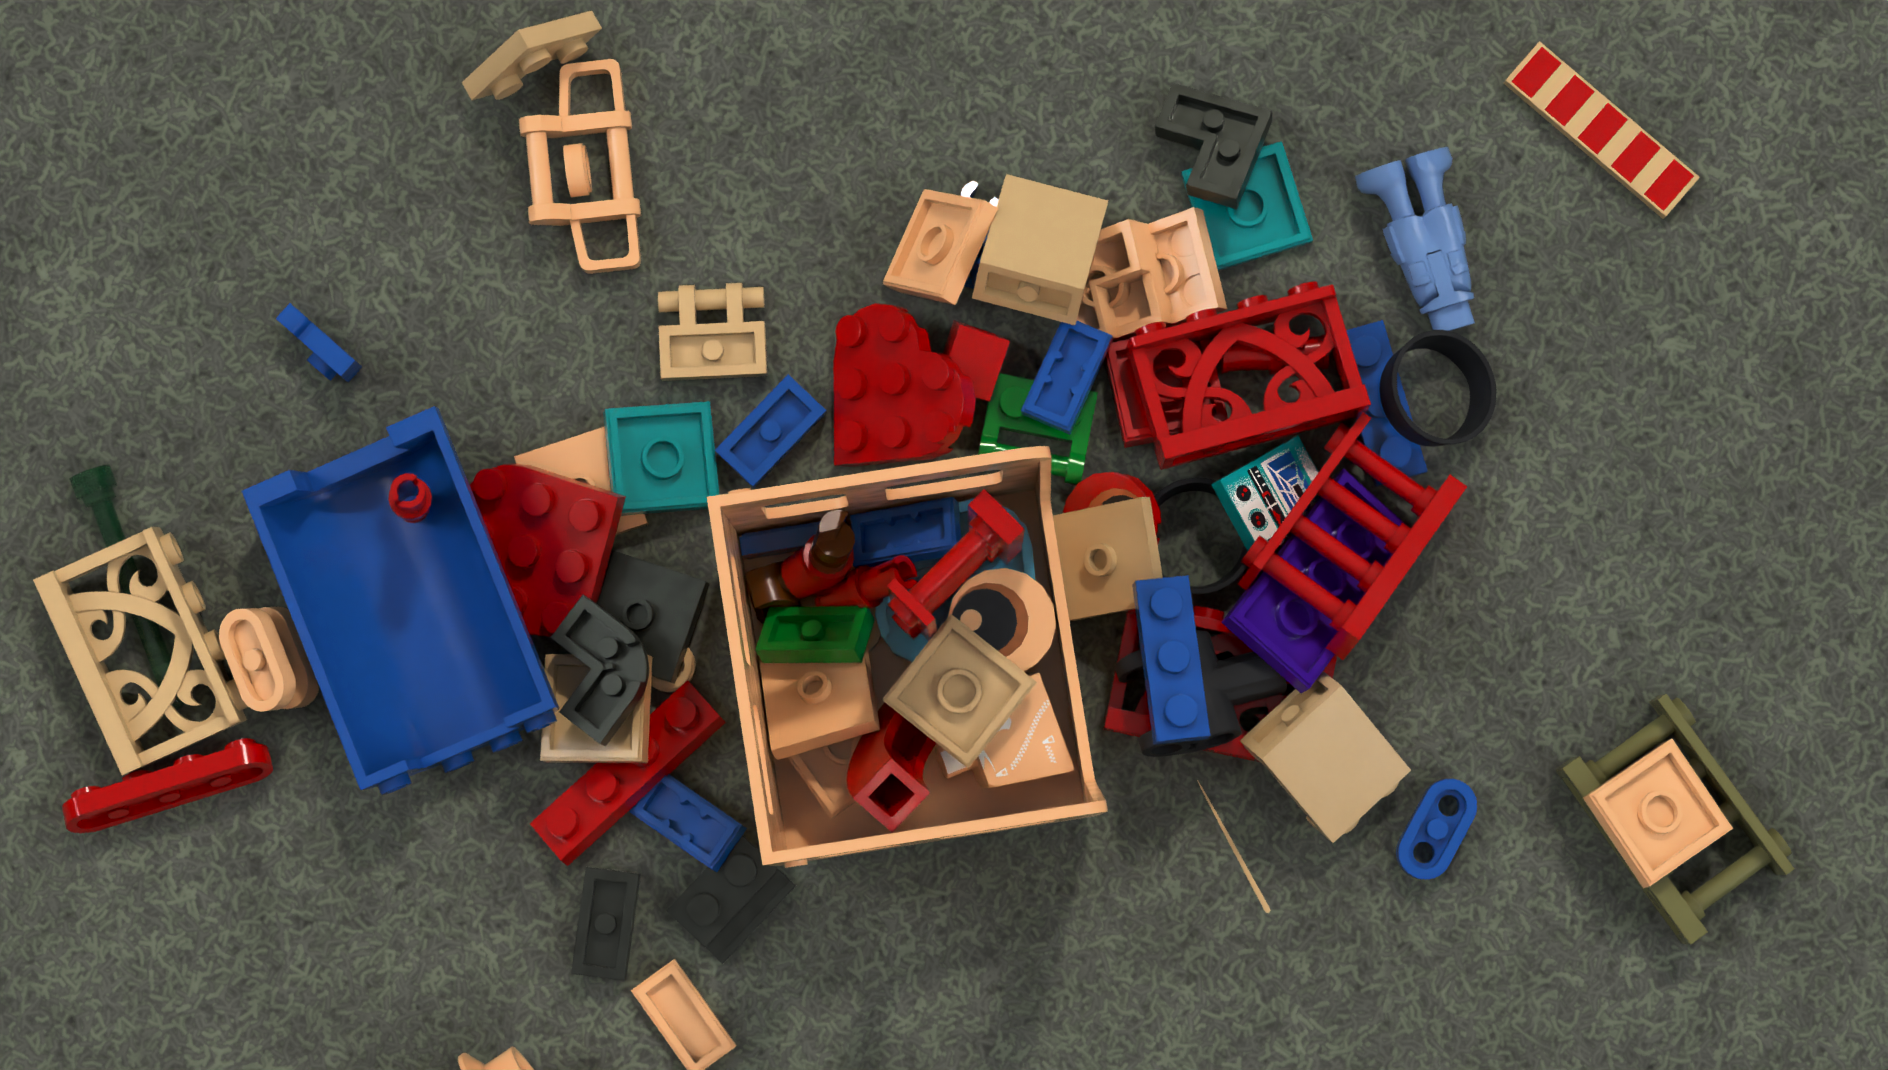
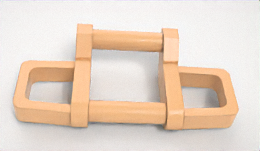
[519,59,641,274]

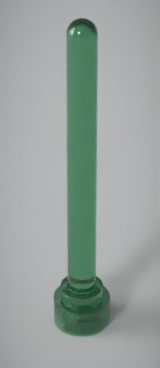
[69,465,185,710]

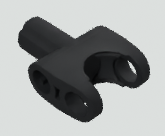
[1114,631,1287,757]

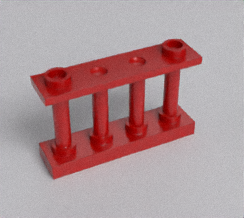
[1238,412,1467,660]
[887,489,1025,641]

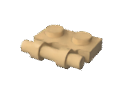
[658,283,767,381]

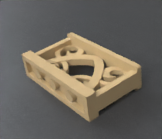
[33,527,248,775]

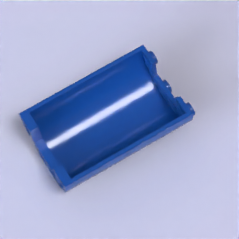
[242,406,559,795]

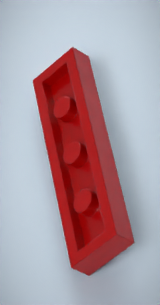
[530,680,726,866]

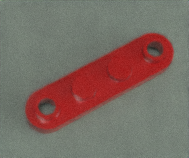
[62,738,273,833]

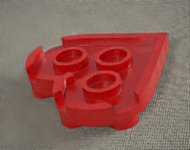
[833,303,976,467]
[470,463,626,636]

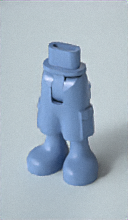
[1355,147,1475,331]

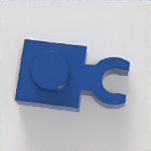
[276,303,362,383]

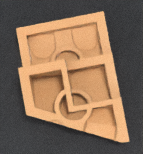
[1077,207,1227,342]

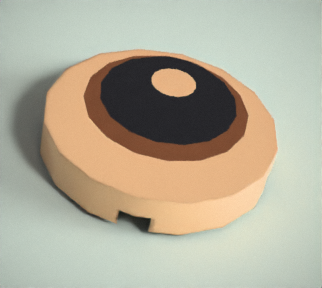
[947,568,1056,671]

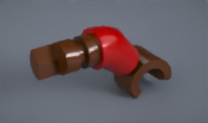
[745,510,855,624]

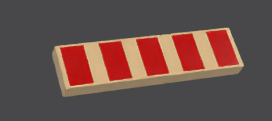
[1503,41,1700,219]

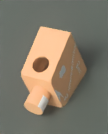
[935,672,1075,788]

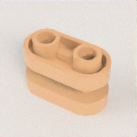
[219,607,319,712]

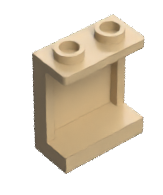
[972,174,1108,325]
[1240,671,1411,843]

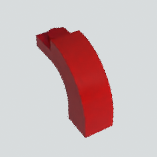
[846,702,936,832]

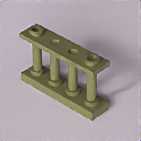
[1555,694,1795,945]

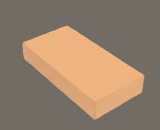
[631,959,737,1070]

